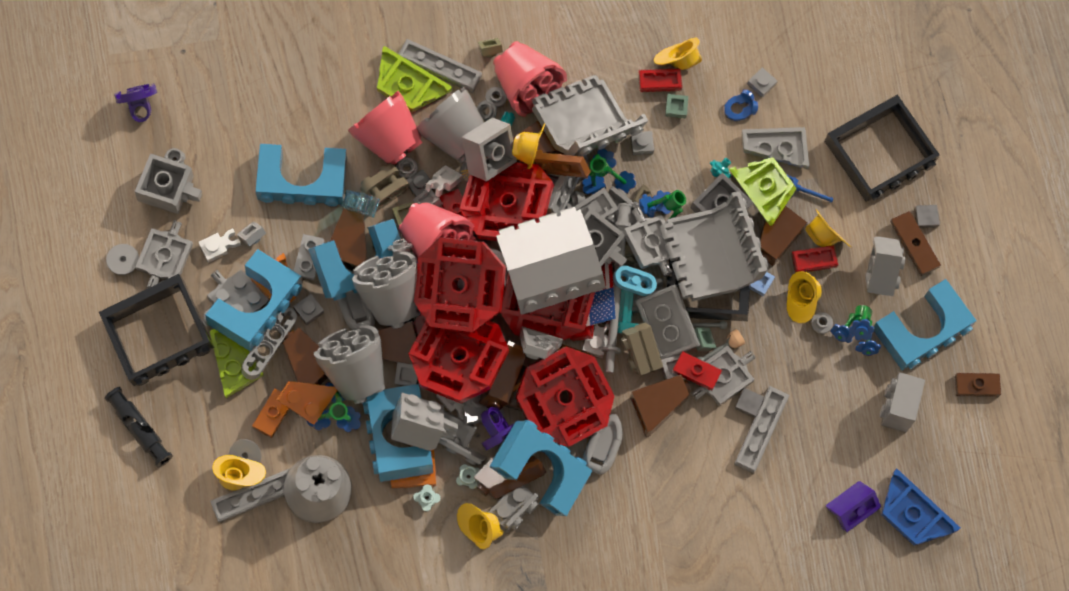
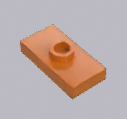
[252,389,289,438]

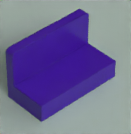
[826,481,881,532]

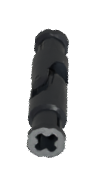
[104,387,173,468]

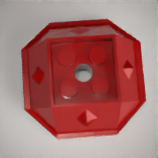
[460,162,554,241]
[414,237,506,332]
[500,273,595,341]
[409,321,509,404]
[515,347,615,447]

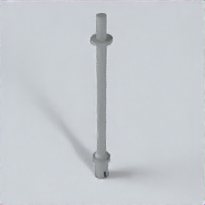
[601,203,632,374]

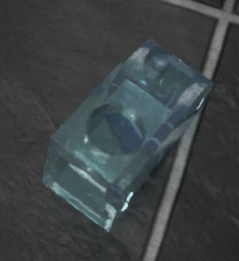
[341,190,380,218]

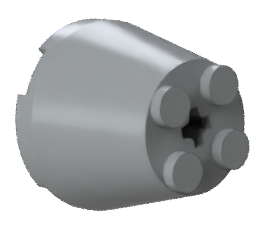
[416,87,484,163]
[352,252,420,328]
[314,325,385,404]
[284,455,352,523]

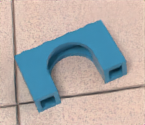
[256,144,347,206]
[308,219,400,301]
[205,249,302,351]
[873,279,977,371]
[363,384,433,482]
[489,420,592,516]

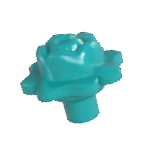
[710,158,731,178]

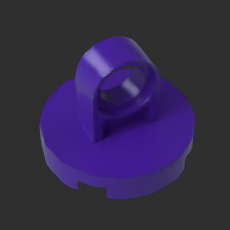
[114,83,158,122]
[481,407,519,450]

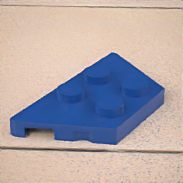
[881,469,961,546]

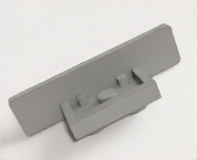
[439,410,487,465]

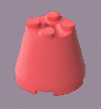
[493,41,567,117]
[348,91,423,165]
[398,203,476,259]

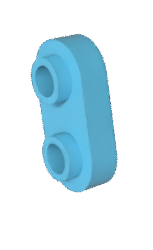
[613,266,657,296]

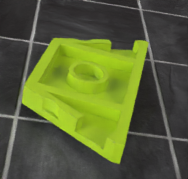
[377,46,452,113]
[729,157,796,226]

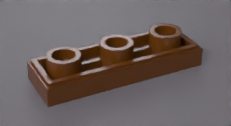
[890,211,941,276]

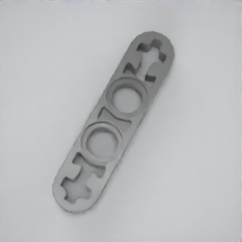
[241,307,297,380]

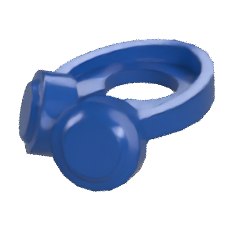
[724,90,758,121]

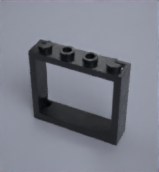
[824,94,940,202]
[667,259,751,322]
[99,274,215,386]

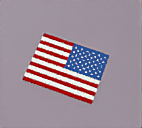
[586,262,616,326]

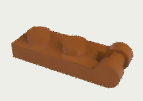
[534,149,591,178]

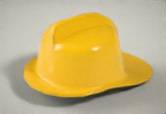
[654,37,702,70]
[512,123,545,169]
[805,209,851,247]
[787,271,822,323]
[212,455,266,491]
[457,503,504,549]

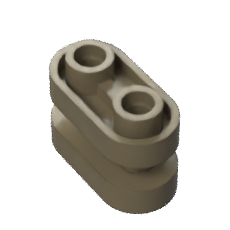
[360,164,410,210]

